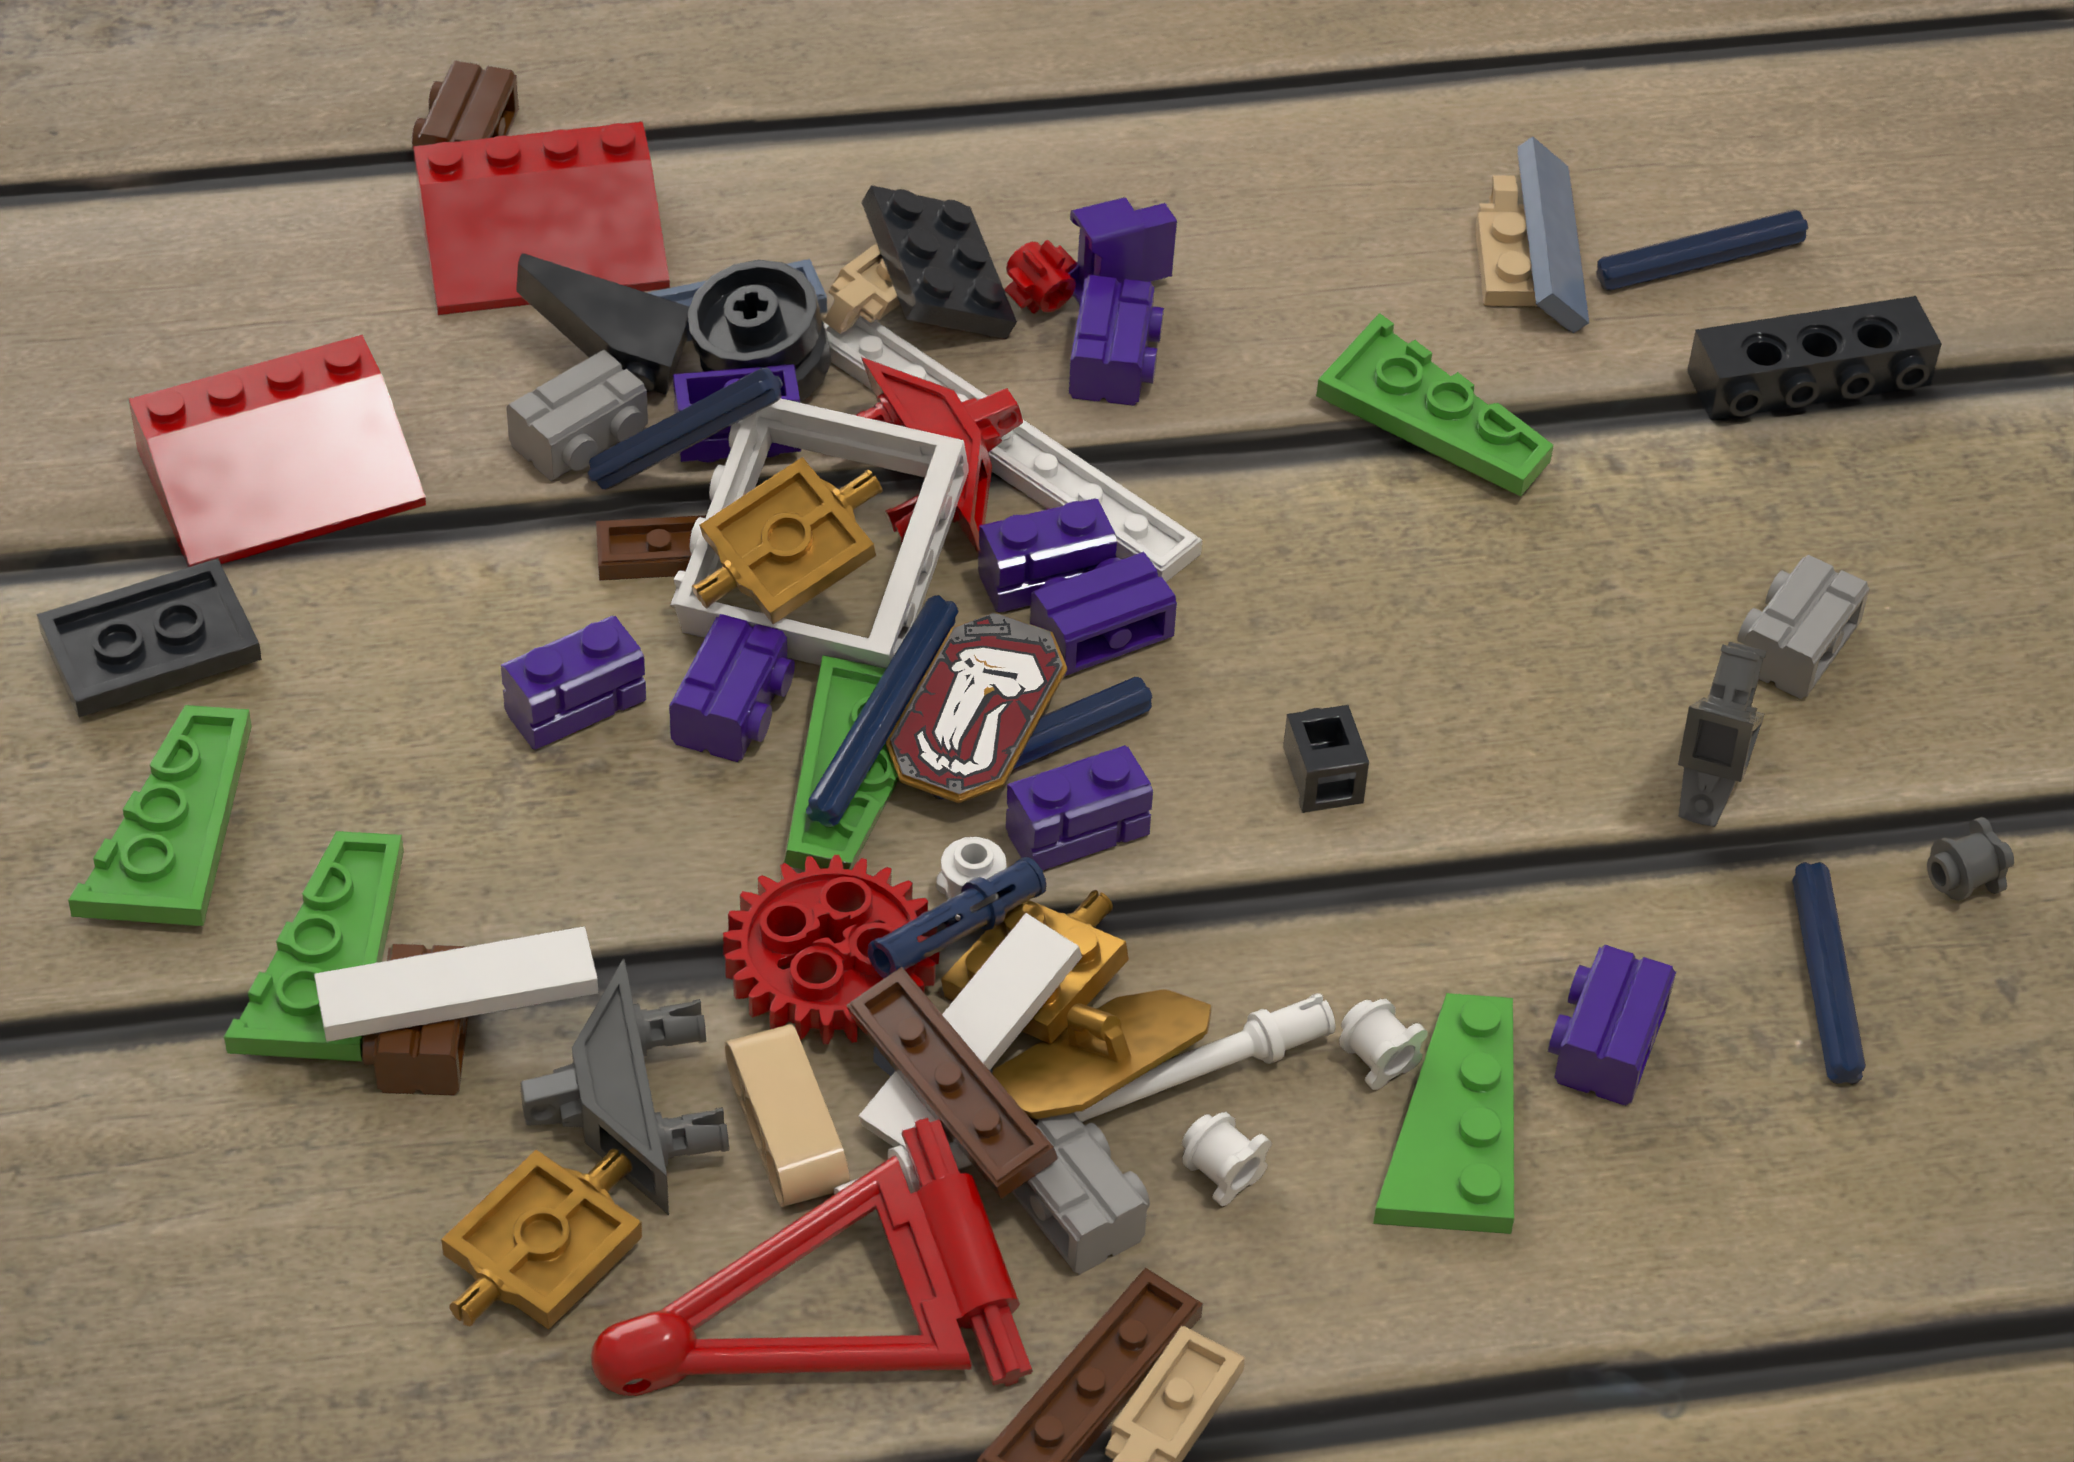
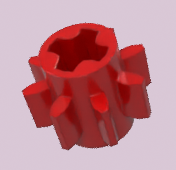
[1004,240,1078,314]

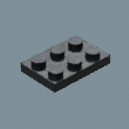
[861,185,1017,339]
[37,558,262,718]

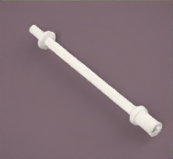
[834,993,1335,1195]

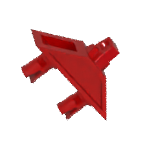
[855,357,1023,553]

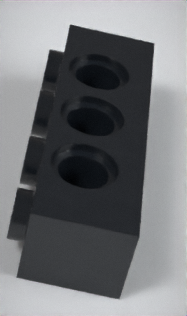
[1687,296,1942,420]

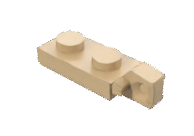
[1475,175,1539,307]
[822,243,900,334]
[1105,1326,1245,1462]

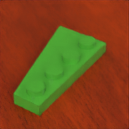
[1316,313,1554,496]
[784,655,899,870]
[68,705,252,926]
[224,831,404,1061]

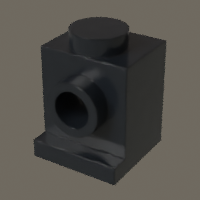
[1283,705,1369,813]

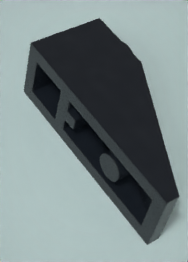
[516,253,689,395]

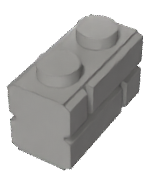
[506,350,648,481]
[1737,555,1870,699]
[1012,1113,1150,1275]

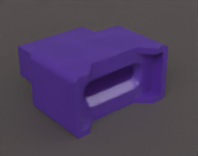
[1068,197,1177,305]

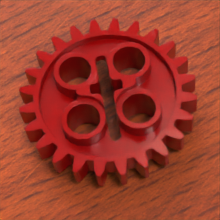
[723,855,939,1044]

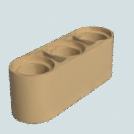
[724,1024,850,1207]

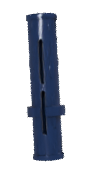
[867,857,1047,979]

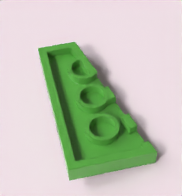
[1373,993,1514,1234]

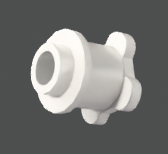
[936,837,1007,920]
[1339,999,1428,1090]
[1182,1112,1272,1206]

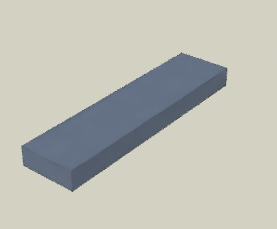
[1517,136,1589,333]

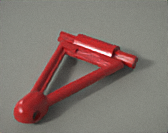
[591,1118,1033,1396]

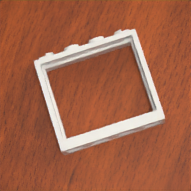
[670,398,969,668]

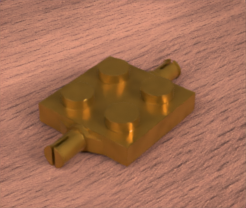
[691,457,883,624]
[941,890,1129,1044]
[441,1149,642,1330]

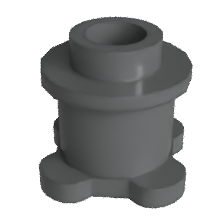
[1927,817,2014,901]

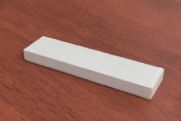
[859,913,1082,1152]
[314,926,598,1042]

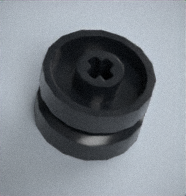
[688,259,832,402]

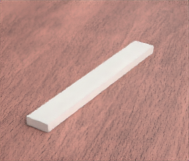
[824,316,1202,582]

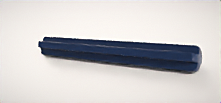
[806,595,958,827]

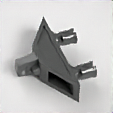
[1678,642,1767,827]
[521,958,729,1215]

